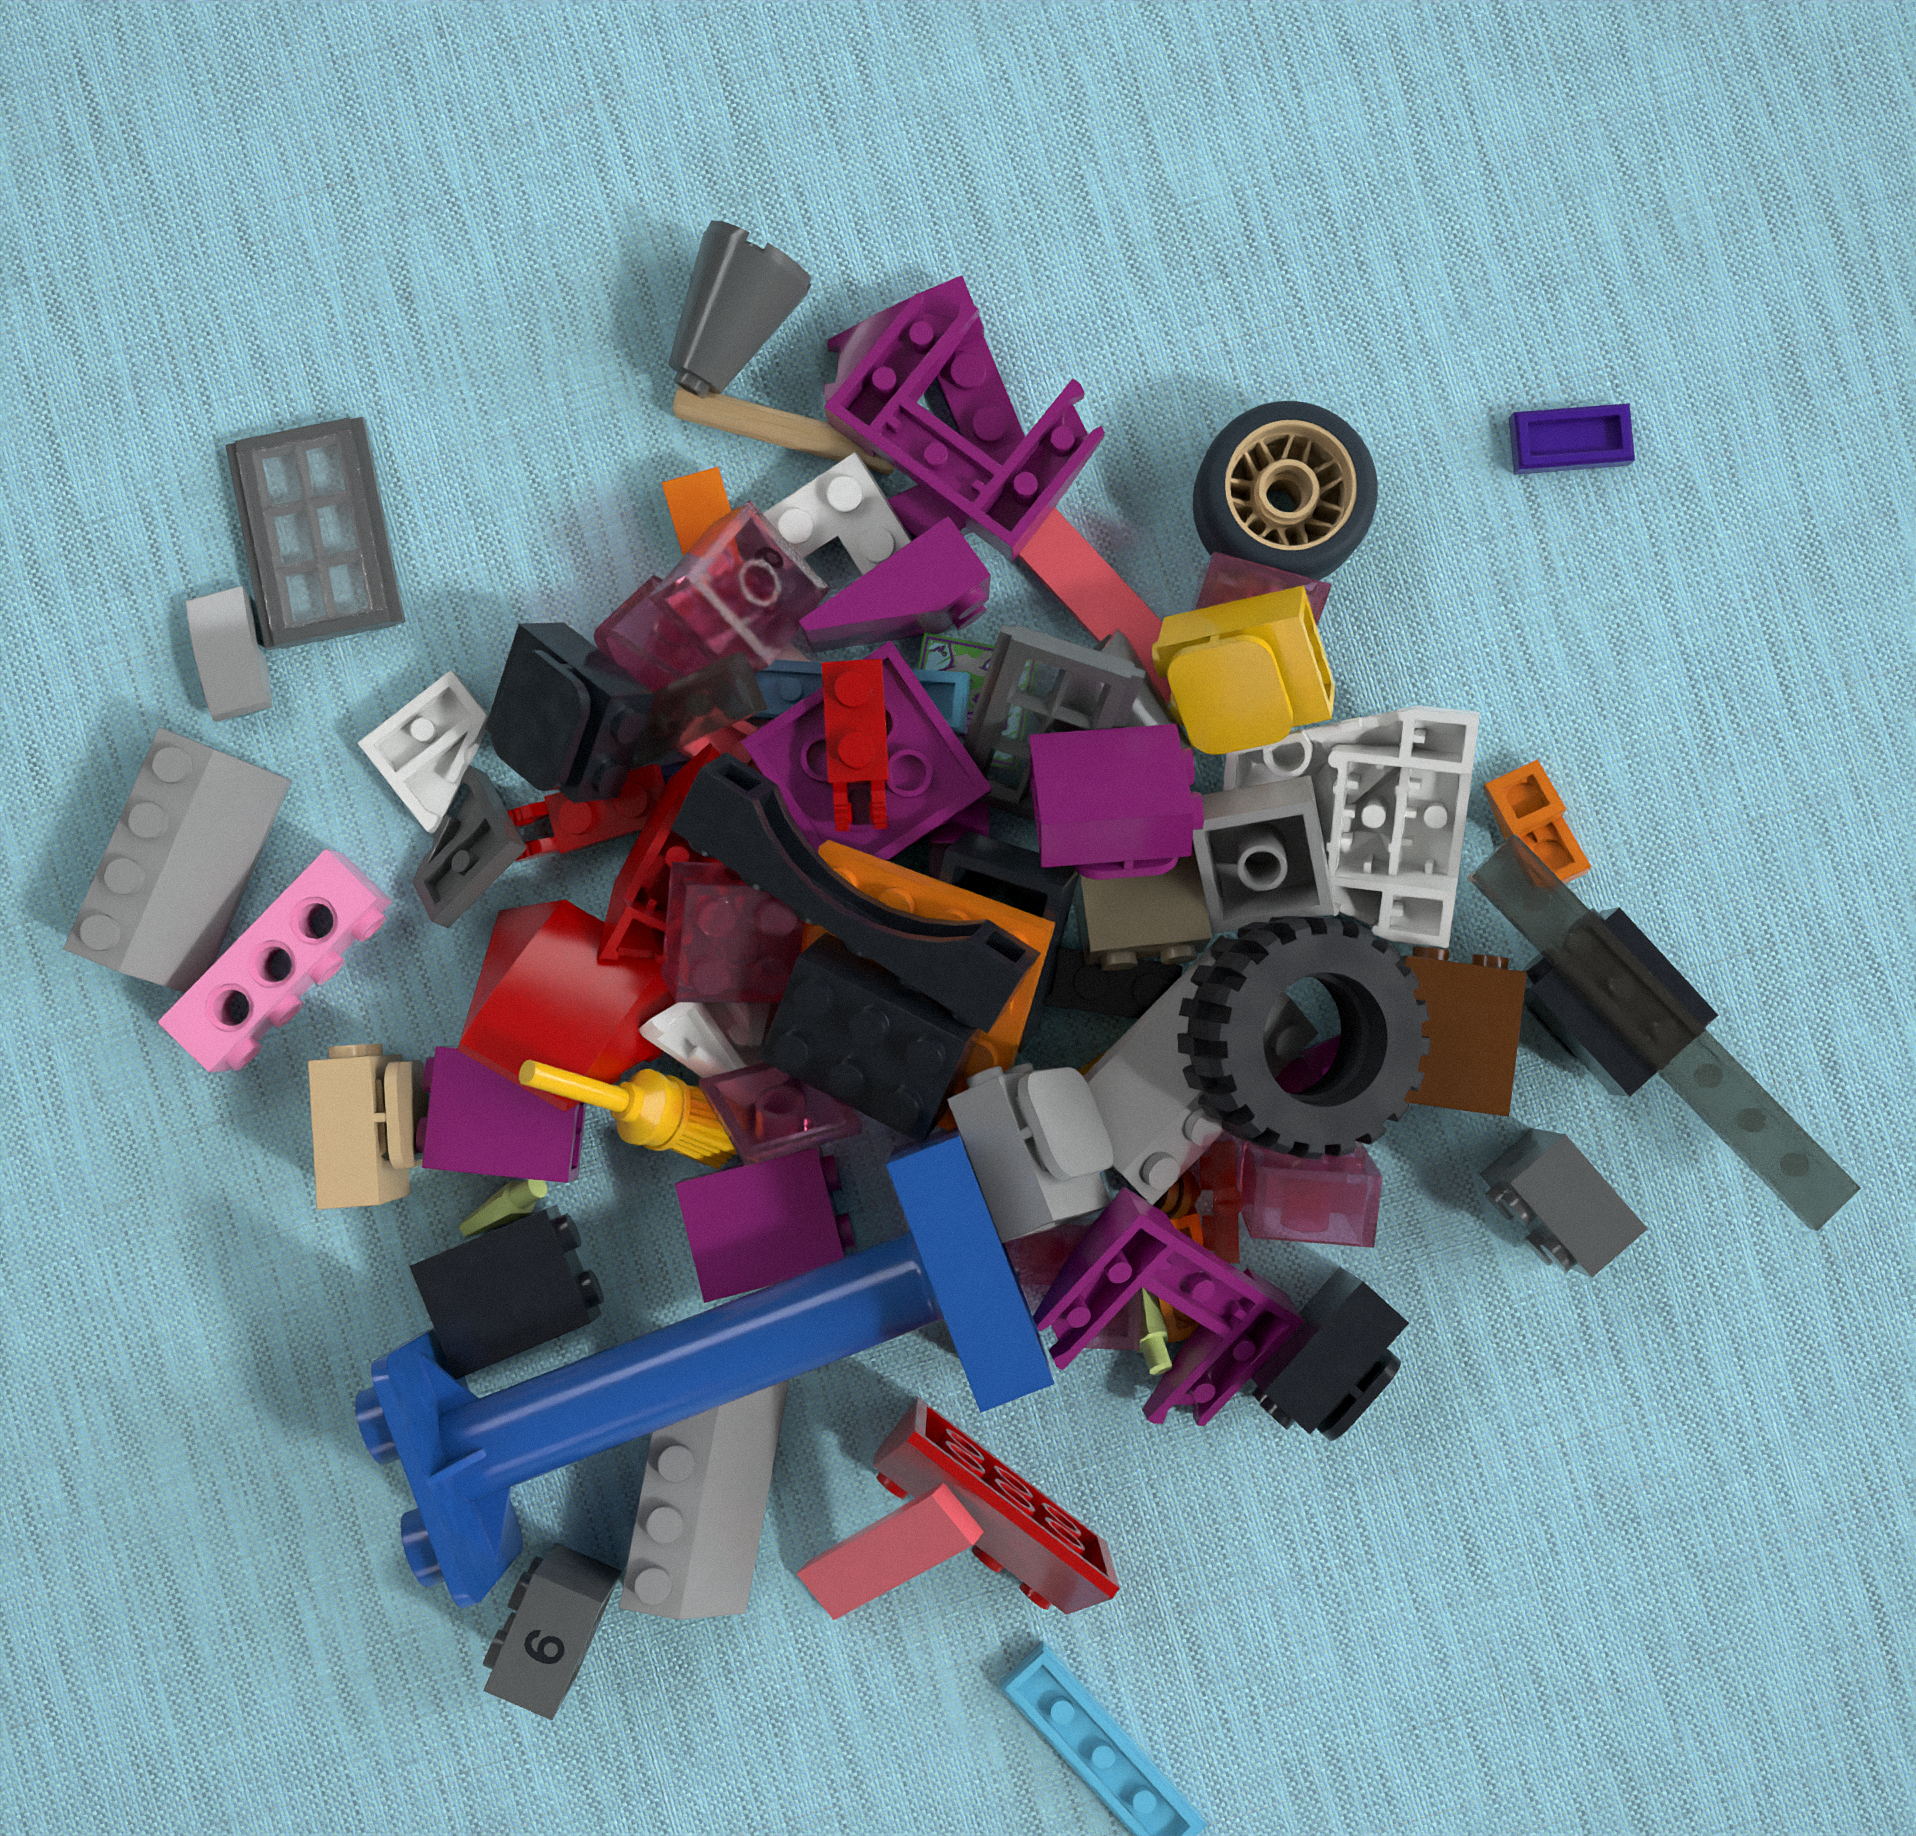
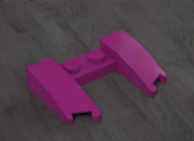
[823,275,1025,538]
[824,293,1105,562]
[1032,1187,1305,1426]

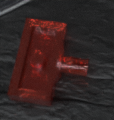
[1200,1141,1243,1264]

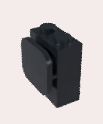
[485,622,656,803]
[1523,907,1719,1097]
[409,1204,604,1380]
[1251,1267,1409,1441]

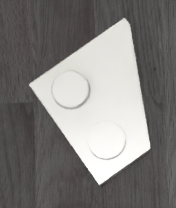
[358,670,489,834]
[639,975,788,1105]

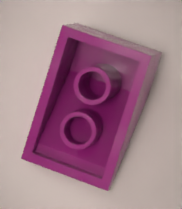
[799,516,991,652]

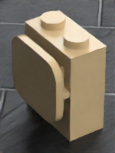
[308,1044,429,1210]

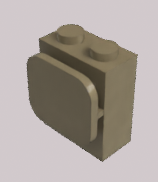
[1073,840,1212,972]

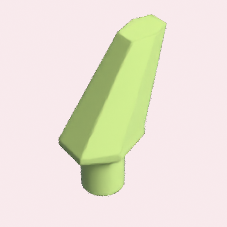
[459,1179,547,1237]
[1132,1287,1172,1375]

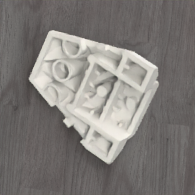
[1223,705,1480,948]

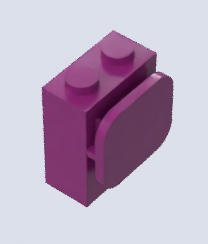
[1029,724,1204,880]
[416,1046,587,1183]
[675,1144,857,1303]

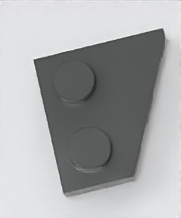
[412,766,527,928]

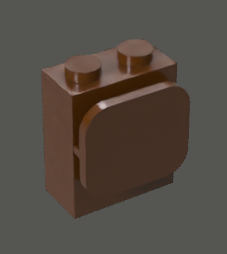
[1395,946,1527,1117]

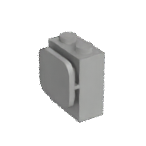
[947,1062,1114,1243]

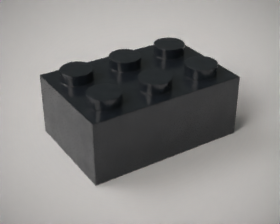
[939,830,1079,1053]
[758,932,982,1144]

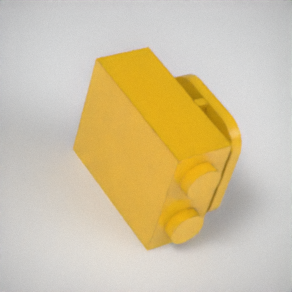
[1152,585,1335,755]

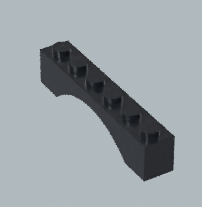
[671,752,1041,1034]

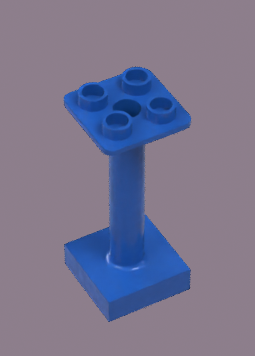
[355,1127,1054,1609]

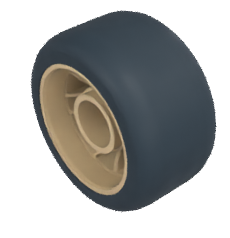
[1193,401,1378,590]

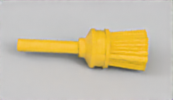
[519,1060,747,1169]

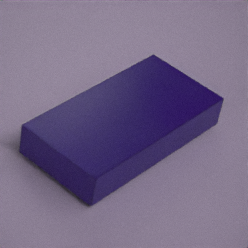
[1509,403,1635,475]

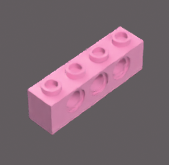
[157,849,393,1072]

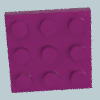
[741,640,992,862]

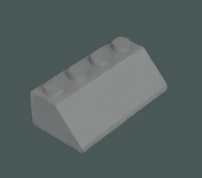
[63,727,292,993]
[1083,935,1319,1205]
[619,1379,790,1620]

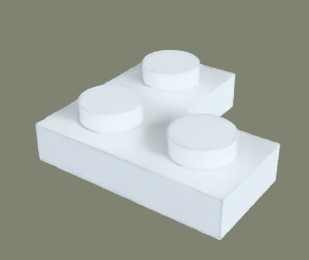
[757,452,913,575]

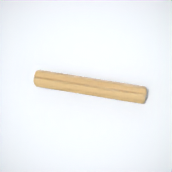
[673,386,895,474]

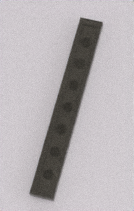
[1467,834,1861,1231]

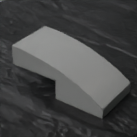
[185,586,273,722]

